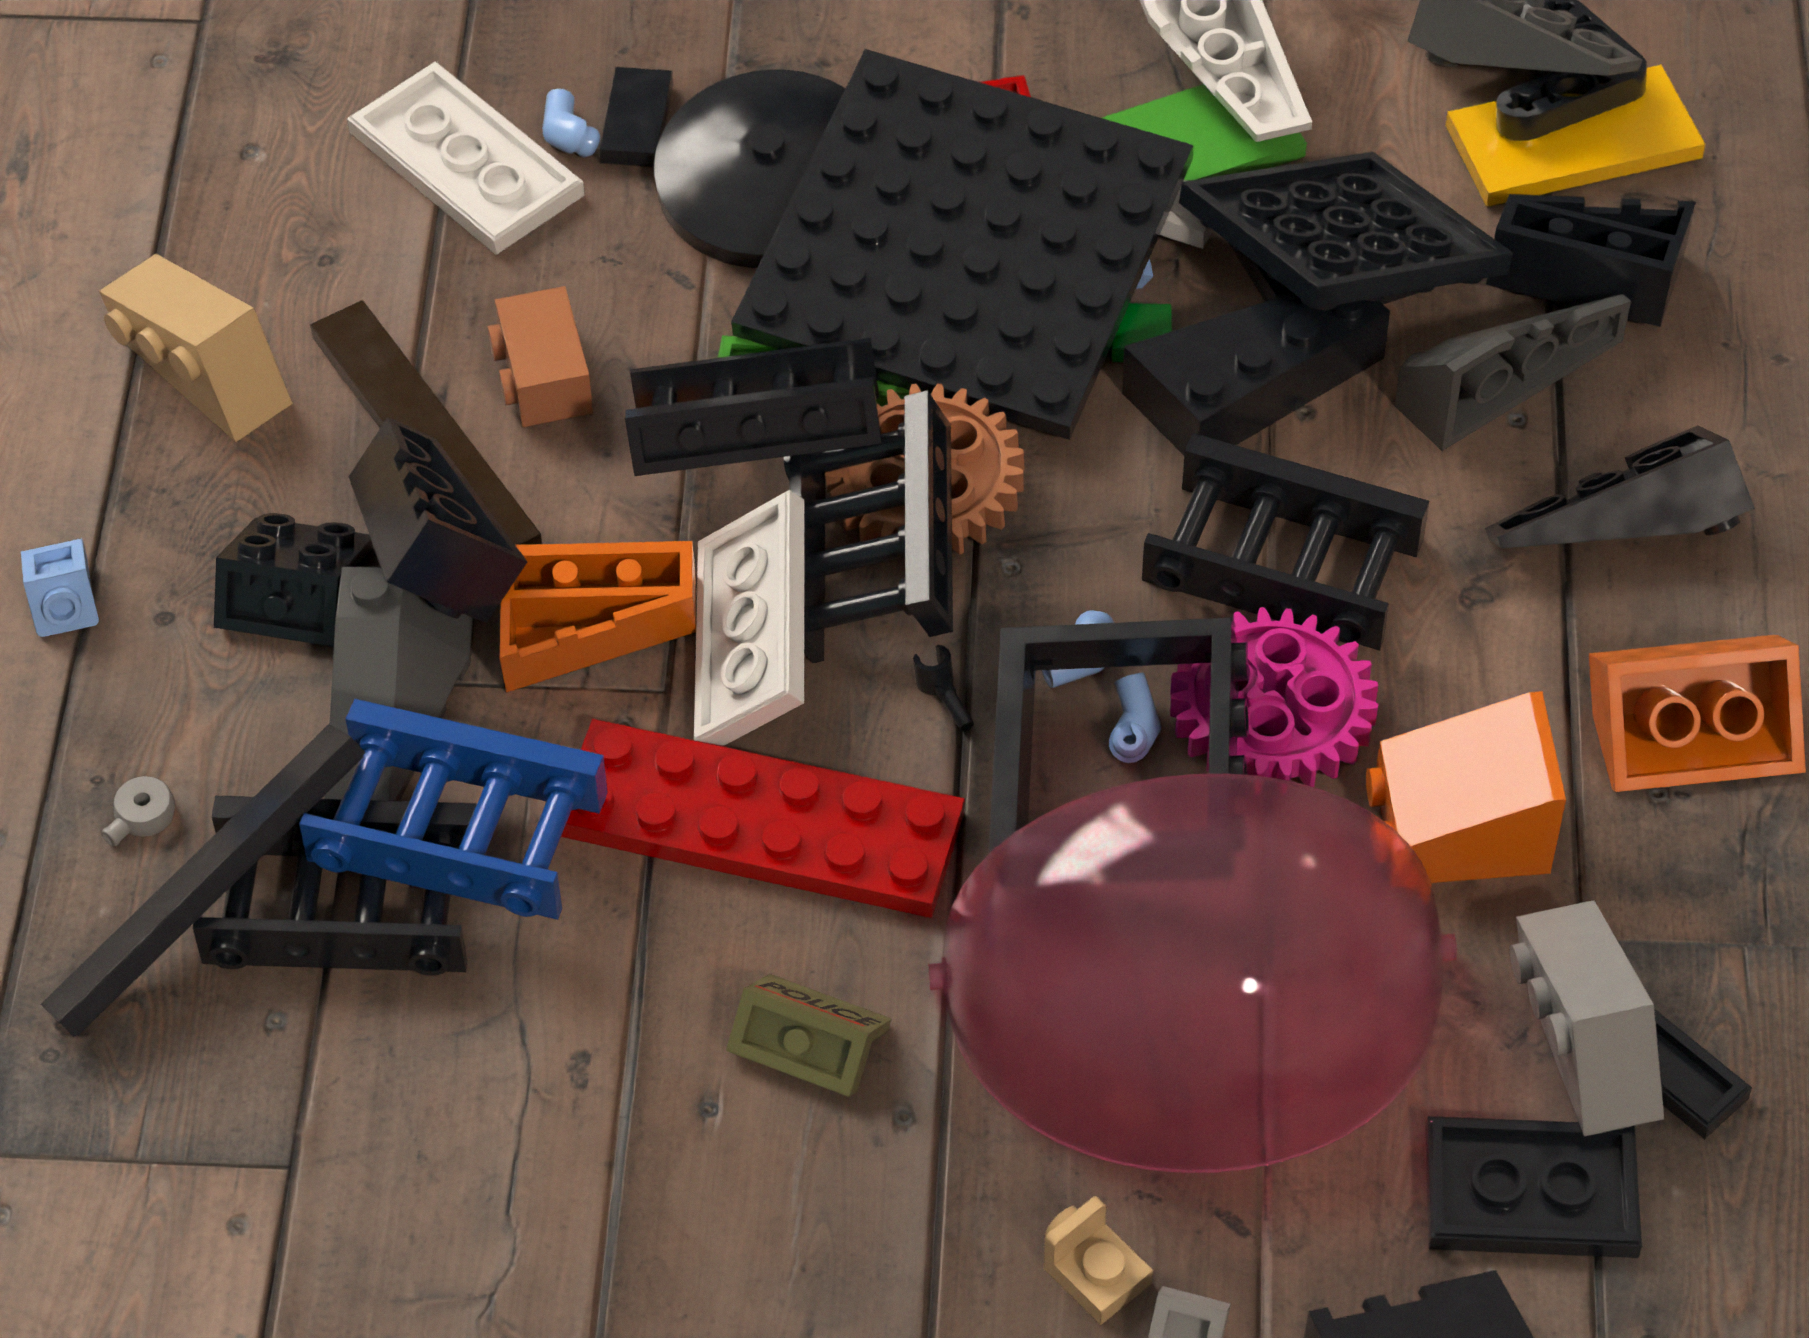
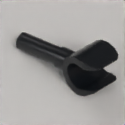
[913,645,974,732]

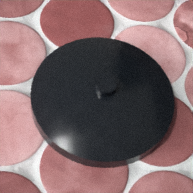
[654,69,845,268]

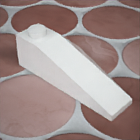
[1140,0,1312,142]

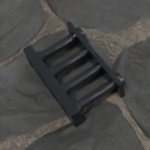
[625,338,882,476]
[783,390,953,663]
[1142,433,1430,651]
[193,796,477,976]

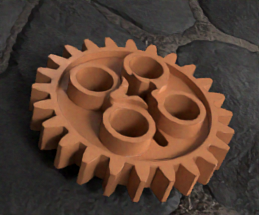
[825,383,1025,555]

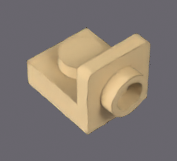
[1044,1196,1153,1325]

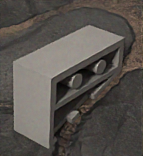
[1509,900,1664,1137]

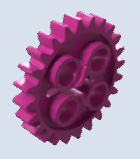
[1169,607,1378,793]

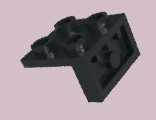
[213,513,373,647]

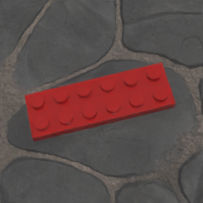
[561,719,965,918]

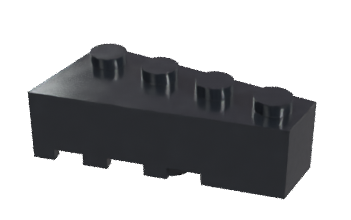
[349,417,528,623]

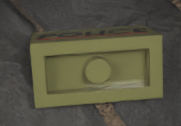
[726,974,892,1097]

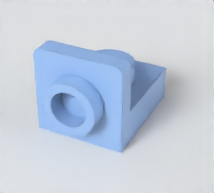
[21,538,99,637]

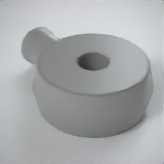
[101,776,175,847]

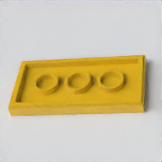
[1446,65,1706,207]

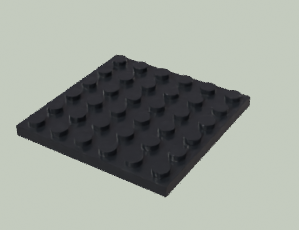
[731,49,1193,440]

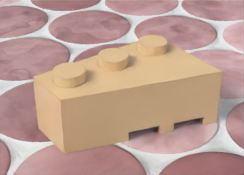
[99,254,293,442]

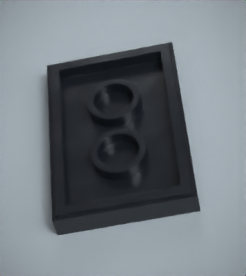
[1425,1116,1642,1258]

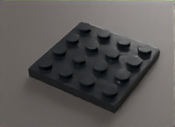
[1179,152,1513,310]

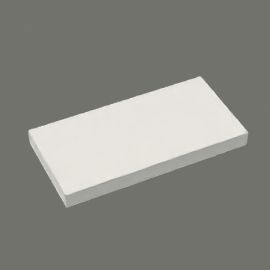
[347,62,585,255]
[694,490,804,746]

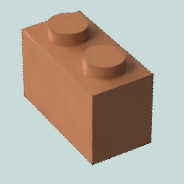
[487,286,593,428]

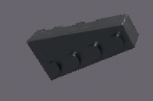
[1122,293,1390,455]

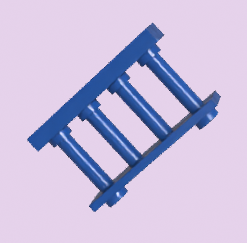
[299,699,608,920]

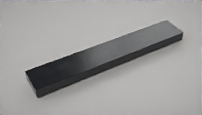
[40,724,365,1037]

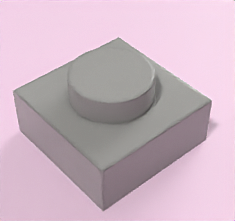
[1148,1286,1231,1338]

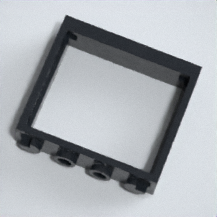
[989,618,1250,886]

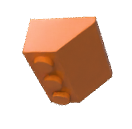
[1589,635,1806,792]

